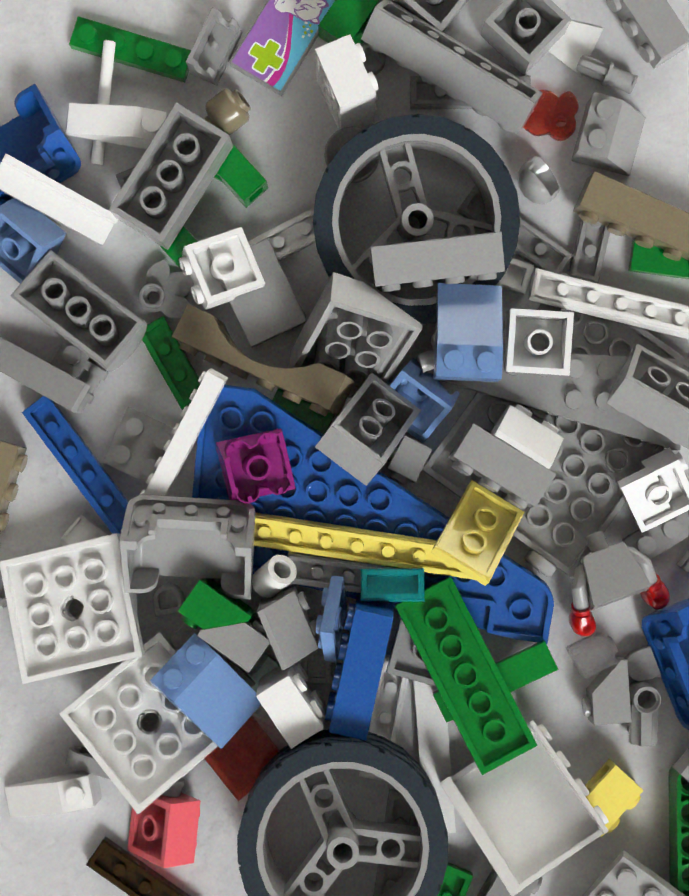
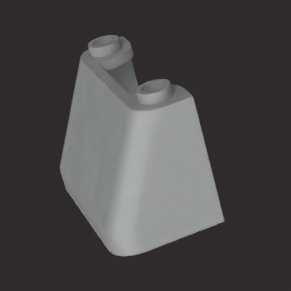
[119,495,255,600]

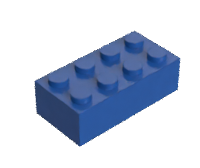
[325,595,394,740]

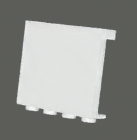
[439,720,609,896]

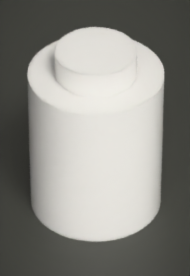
[252,555,297,598]

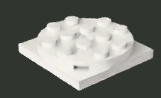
[0,533,146,684]
[59,632,218,814]

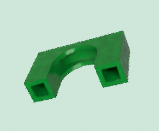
[158,127,268,268]

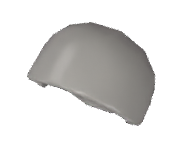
[518,156,560,204]

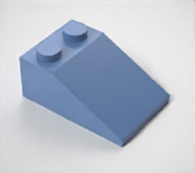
[433,283,503,382]
[150,633,261,749]

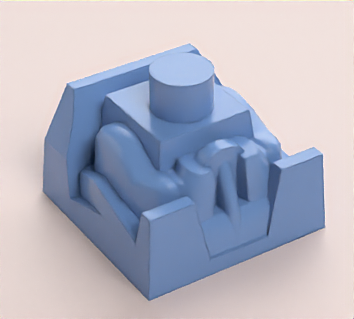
[390,358,460,443]

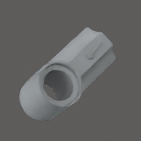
[629,681,662,747]

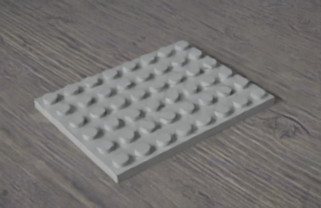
[422,272,689,577]

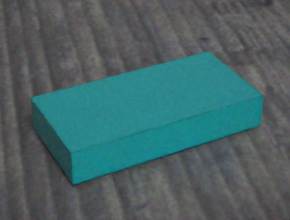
[361,568,425,602]

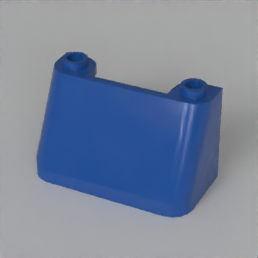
[0,84,81,205]
[642,598,689,730]

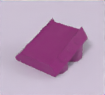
[216,428,296,504]

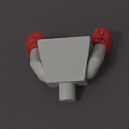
[569,531,670,636]

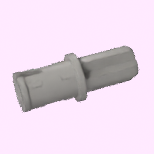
[576,55,638,94]

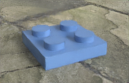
[316,576,348,663]

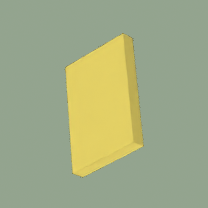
[431,480,524,586]

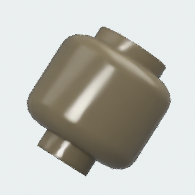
[205,89,251,135]

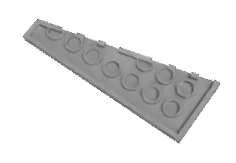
[437,351,684,450]

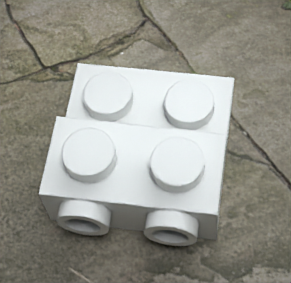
[179,227,265,310]
[617,447,689,533]

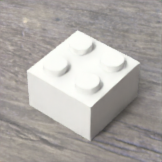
[256,664,325,749]

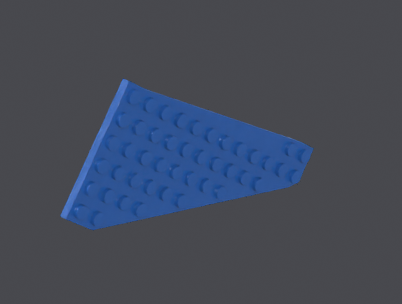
[192,385,554,644]

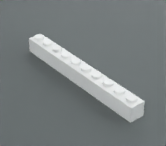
[140,368,228,496]

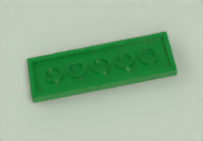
[394,576,538,775]

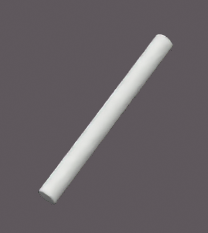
[91,40,116,166]

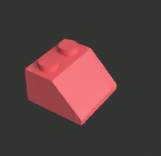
[127,793,201,868]

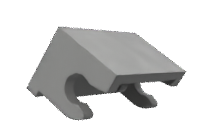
[186,7,243,86]

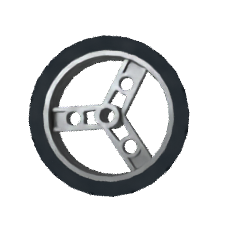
[313,114,520,324]
[237,729,448,896]

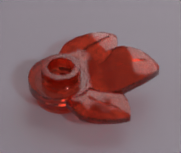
[523,89,579,141]

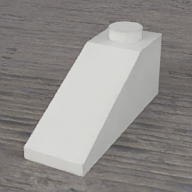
[65,103,166,149]
[4,771,102,818]

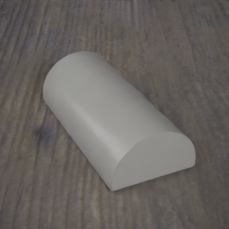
[10,249,147,372]

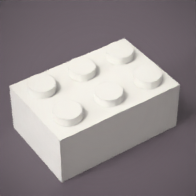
[315,34,379,130]

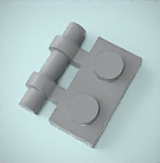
[50,339,108,413]

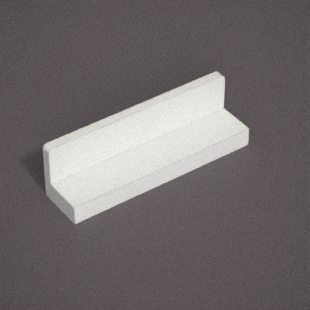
[0,154,118,246]

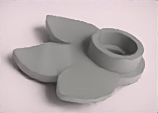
[138,260,194,318]

